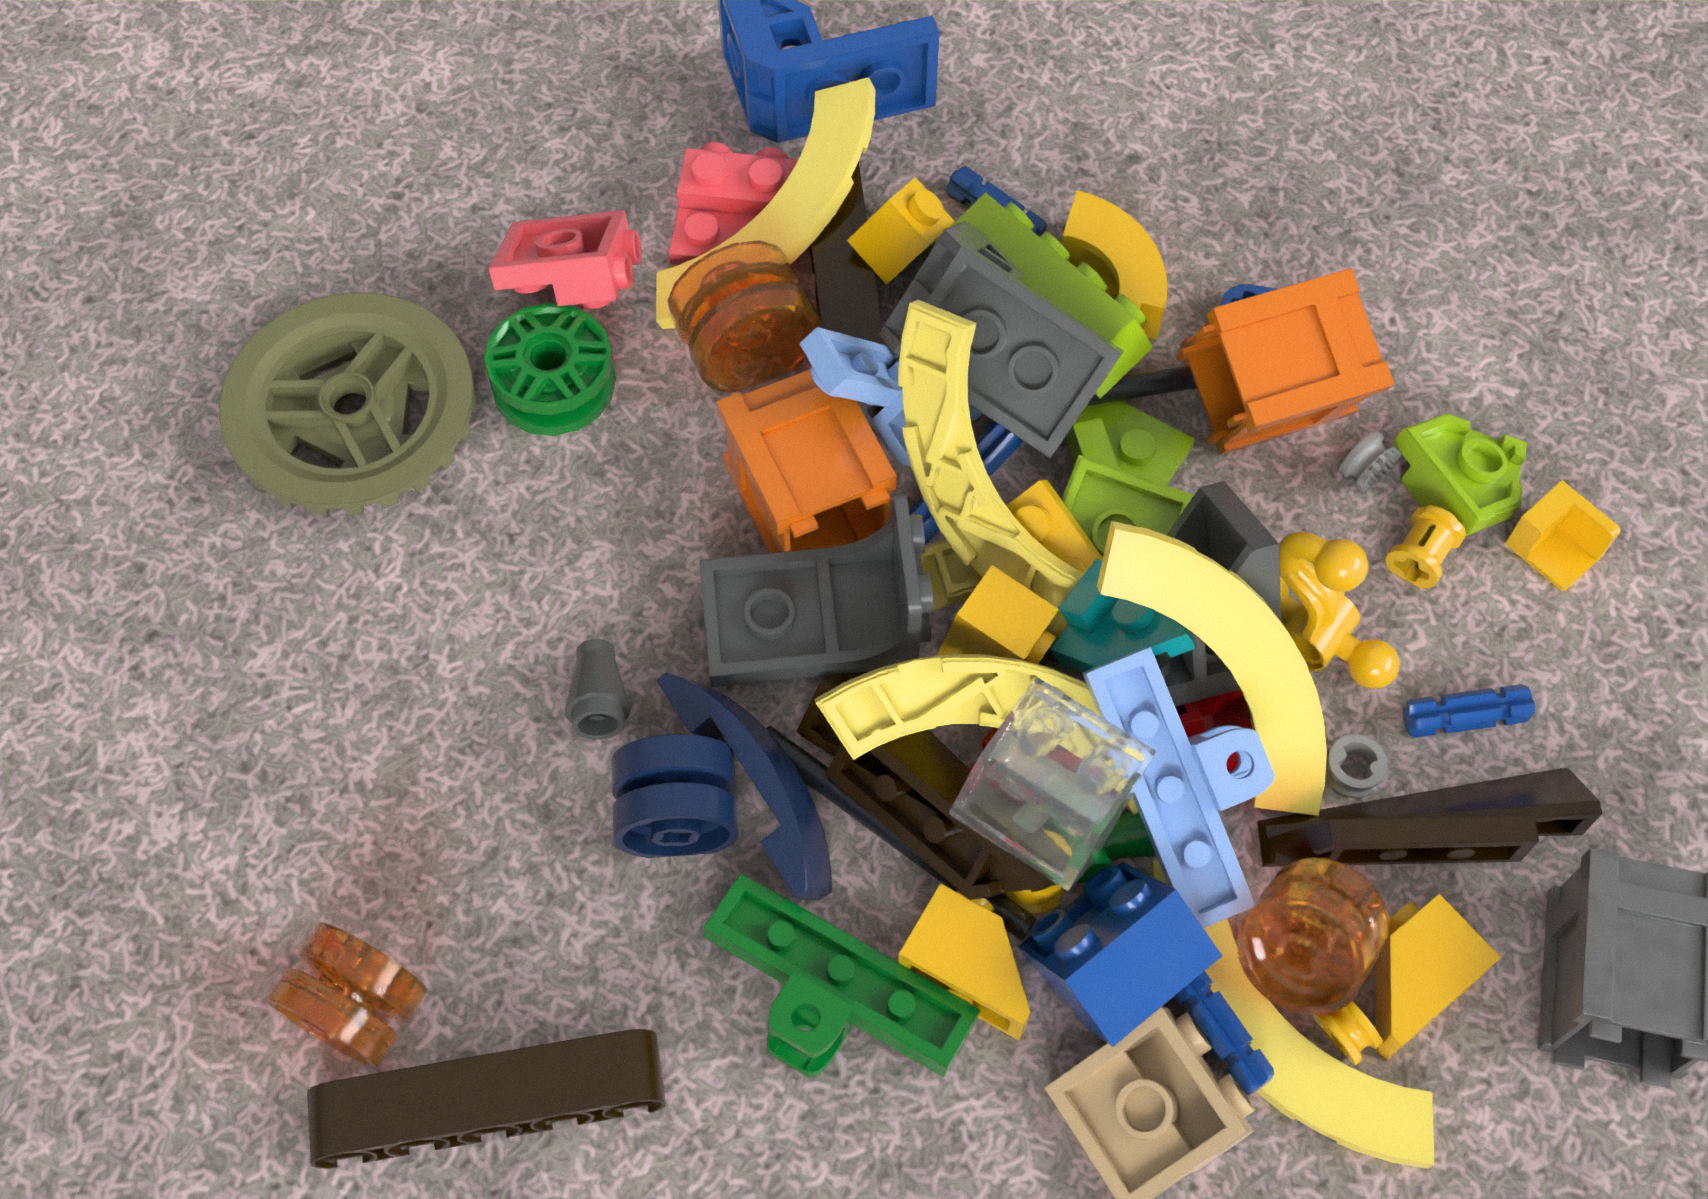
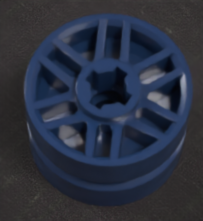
[611,734,739,858]

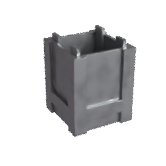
[1538,848,1708,1088]

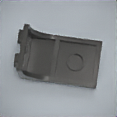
[700,494,933,687]

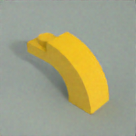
[1061,190,1168,364]

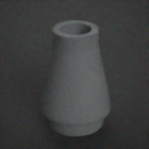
[565,639,631,740]

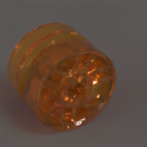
[1236,858,1390,1015]
[266,922,428,1070]

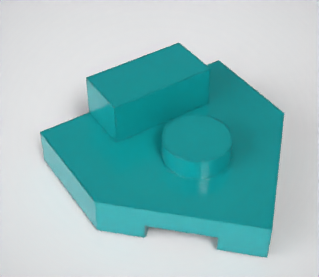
[1050,559,1196,672]

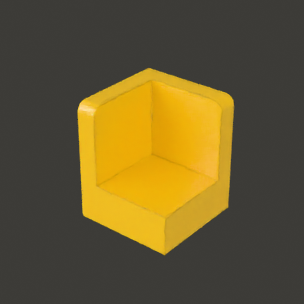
[1505,480,1621,591]

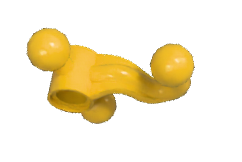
[1279,531,1400,690]

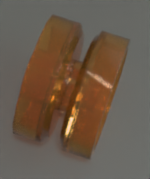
[667,240,821,393]

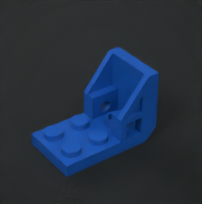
[718,0,940,143]

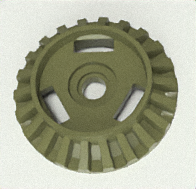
[219,292,476,516]

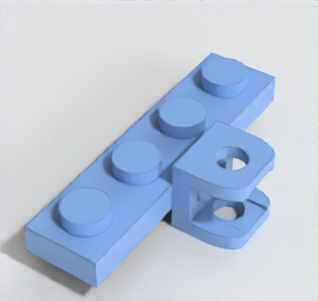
[799,327,984,466]
[1082,647,1275,928]

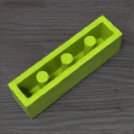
[935,192,1154,399]

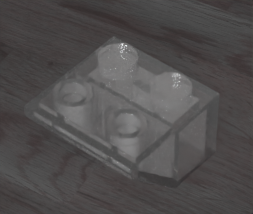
[949,677,1157,891]

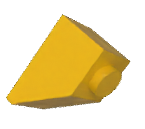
[847,177,955,285]
[936,565,1059,664]
[898,883,1031,1041]
[1375,894,1501,1061]

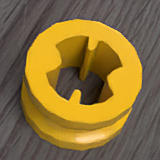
[1313,992,1383,1066]

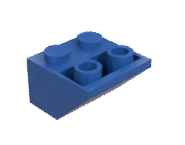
[1017,862,1222,1047]

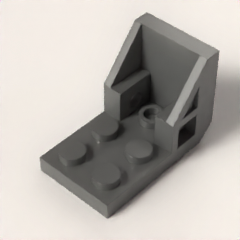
[878,221,1124,458]
[1038,481,1281,707]

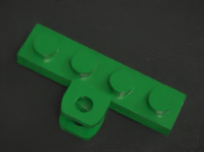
[704,873,980,1078]

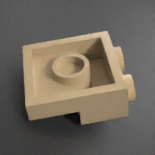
[1044,1006,1255,1199]

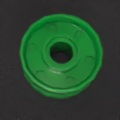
[484,303,616,436]

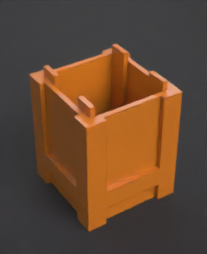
[1176,268,1395,455]
[716,365,897,553]

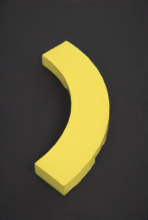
[656,77,875,329]
[898,300,1085,637]
[1097,521,1327,816]
[814,654,1138,815]
[1151,860,1434,1169]

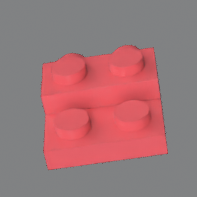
[669,142,798,276]
[489,210,642,309]

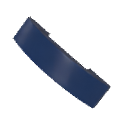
[656,672,832,900]

